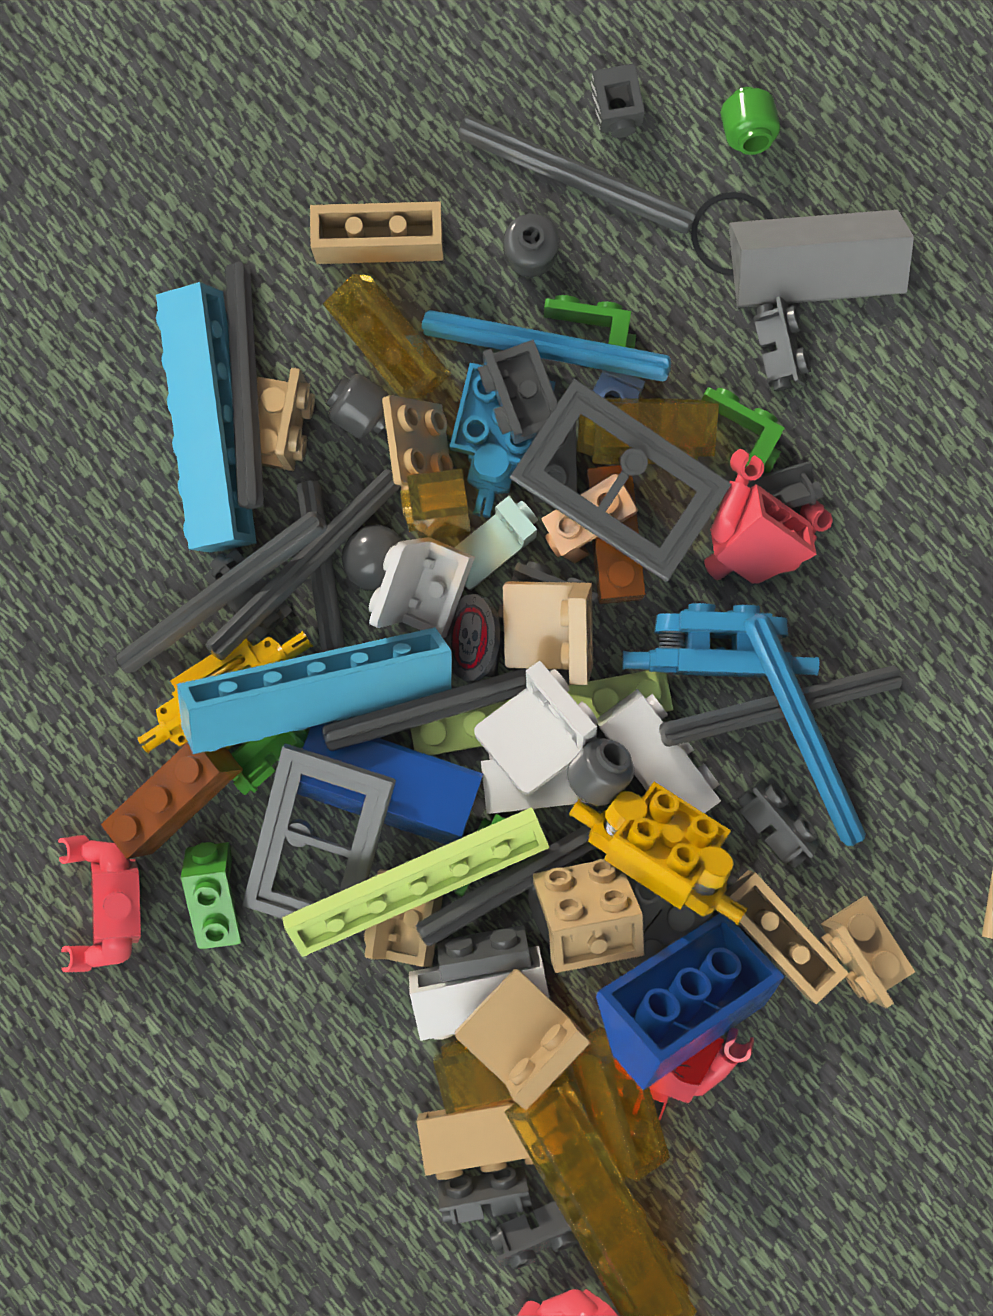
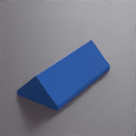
[297,722,483,845]

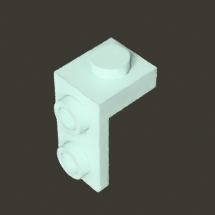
[454,496,538,590]

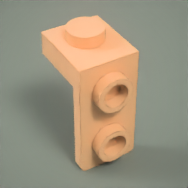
[541,474,638,563]

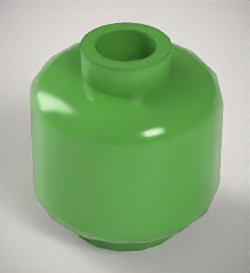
[720,87,780,155]

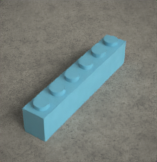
[156,282,256,553]
[177,627,452,754]

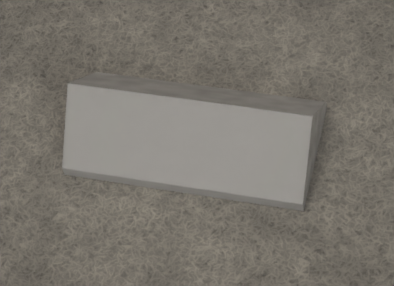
[728,209,914,308]

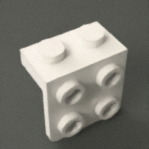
[369,537,475,638]
[474,661,598,795]

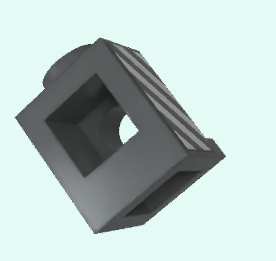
[591,63,645,138]

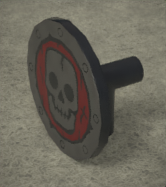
[446,594,504,681]

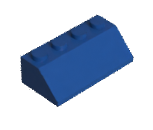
[596,913,785,1091]

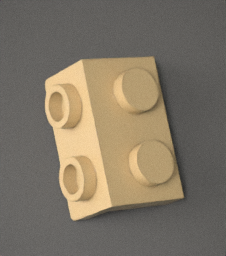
[364,869,443,967]

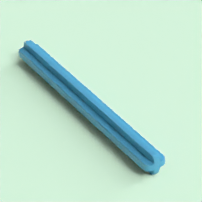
[422,310,671,382]
[744,613,866,846]

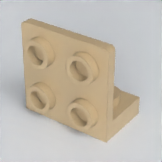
[257,368,315,471]
[382,395,454,500]
[503,581,593,685]
[533,859,644,973]
[821,896,915,1009]
[455,969,591,1111]

